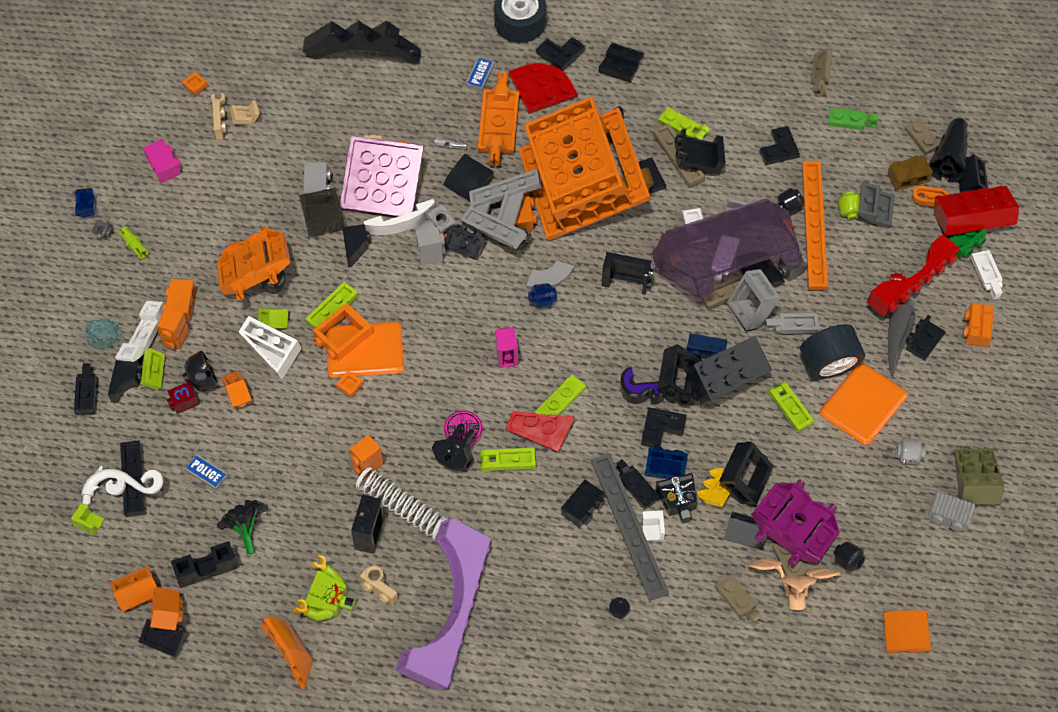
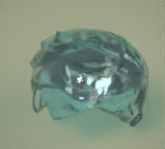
[85,319,119,349]

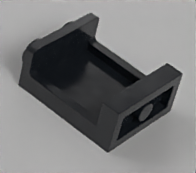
[674,129,726,175]
[602,252,654,295]

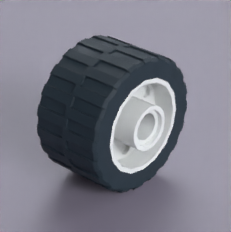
[494,0,546,44]
[800,324,866,380]

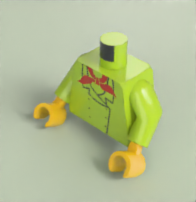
[293,555,356,621]

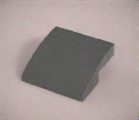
[858,182,895,229]

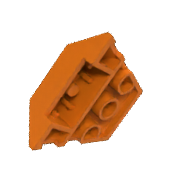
[260,617,313,690]

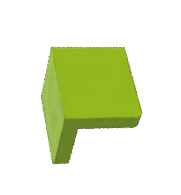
[258,308,288,328]
[71,502,105,536]

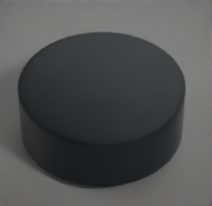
[609,597,630,619]

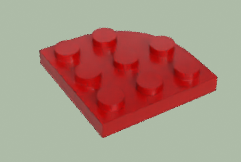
[508,63,578,114]

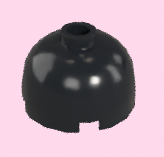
[182,350,218,390]

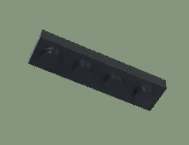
[120,440,145,517]

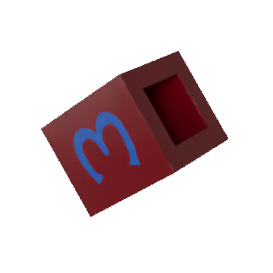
[166,382,198,414]

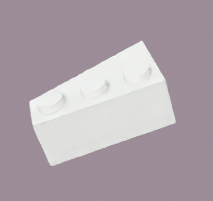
[239,316,302,380]

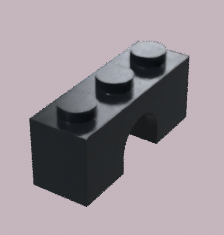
[171,541,238,588]

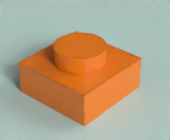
[182,72,208,96]
[336,371,363,398]

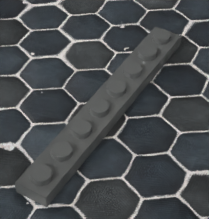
[591,453,669,601]

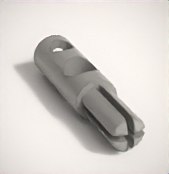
[434,138,467,150]

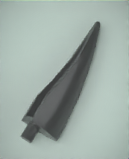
[888,299,916,376]

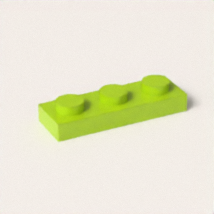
[305,282,358,328]

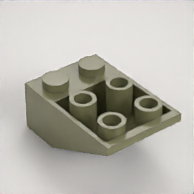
[954,448,1005,504]

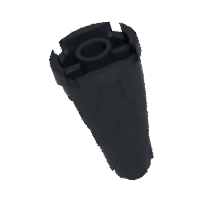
[929,118,968,182]

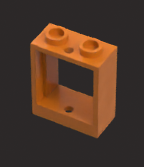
[313,303,373,361]

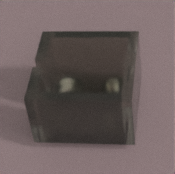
[299,188,344,237]

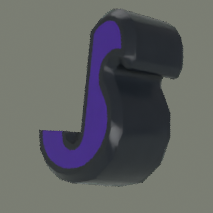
[620,366,665,405]

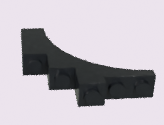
[303,20,421,65]

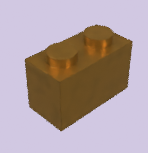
[887,155,932,191]

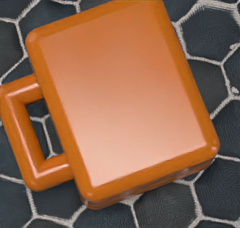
[326,321,404,378]
[819,363,908,445]

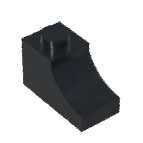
[108,360,142,403]

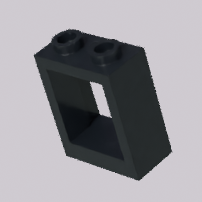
[657,344,703,406]
[719,441,774,504]
[351,494,385,554]

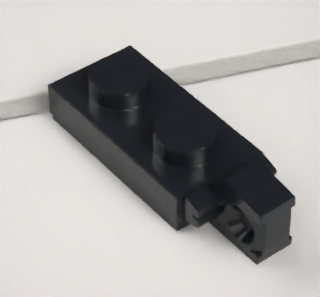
[74,363,97,415]
[616,459,660,510]

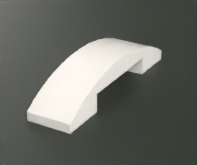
[363,199,435,235]
[115,300,163,362]

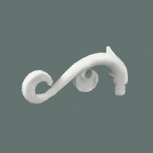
[81,466,163,506]

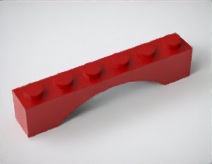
[867,234,960,317]

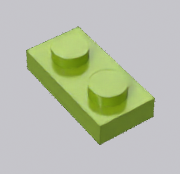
[141,348,165,390]

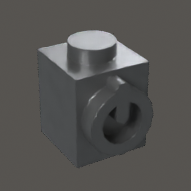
[778,249,808,282]

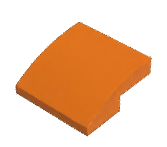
[883,610,931,653]

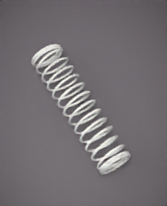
[356,467,448,541]

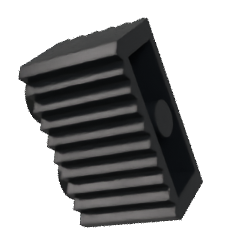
[561,479,605,528]

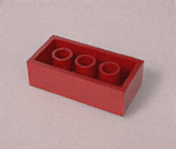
[934,186,1019,235]

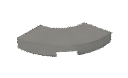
[526,261,574,290]

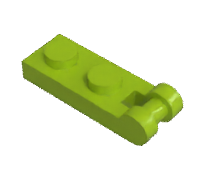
[658,107,710,140]
[767,381,815,433]
[480,448,536,472]

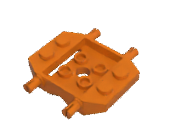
[217,226,290,300]

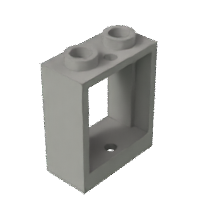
[727,269,780,330]

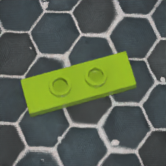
[534,375,587,416]

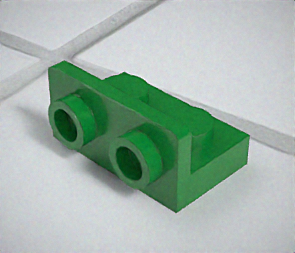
[949,228,987,260]

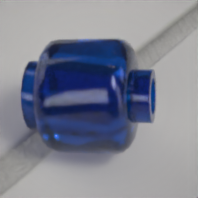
[528,283,557,309]

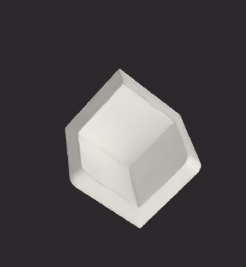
[642,511,665,541]

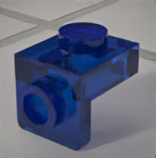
[74,188,96,217]

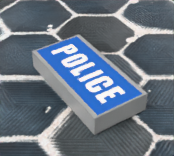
[466,57,495,92]
[184,454,229,491]

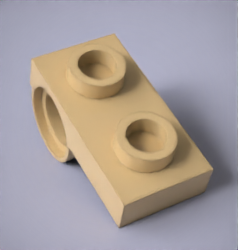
[360,566,398,605]

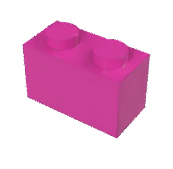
[143,139,181,183]
[495,327,518,368]

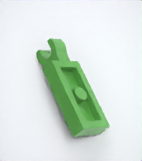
[828,108,878,130]

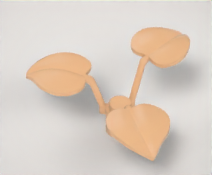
[746,559,841,610]

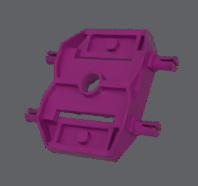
[751,479,840,567]

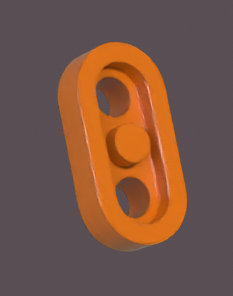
[912,186,949,207]

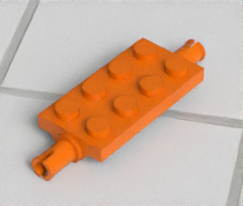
[478,72,519,166]

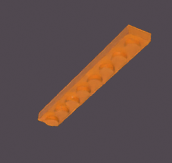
[802,161,828,290]

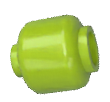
[838,191,860,220]

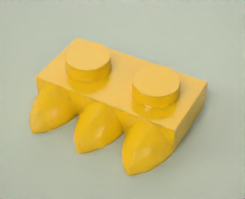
[697,468,730,507]

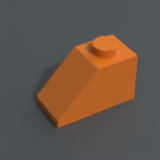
[221,370,251,407]

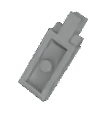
[765,313,819,334]

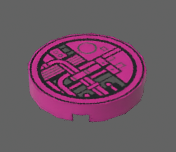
[444,410,483,446]

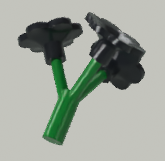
[217,500,268,554]

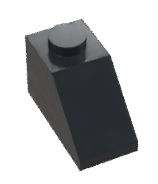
[342,224,371,268]

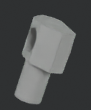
[414,204,455,235]

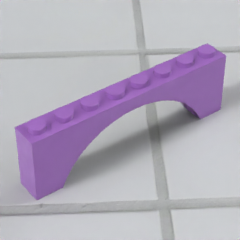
[396,518,491,690]

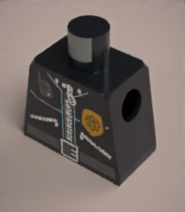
[655,473,697,523]

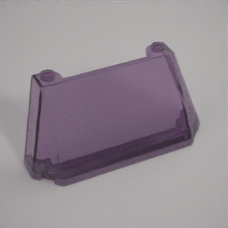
[650,198,803,297]

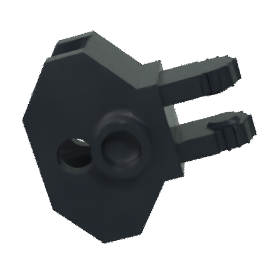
[432,423,475,470]

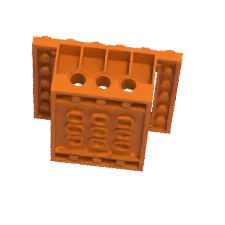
[518,96,652,241]

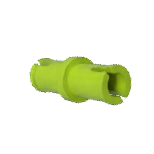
[118,226,149,259]

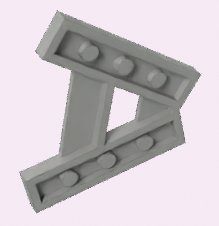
[460,169,542,249]

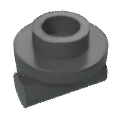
[92,219,112,239]

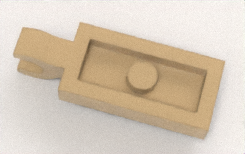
[211,93,226,140]

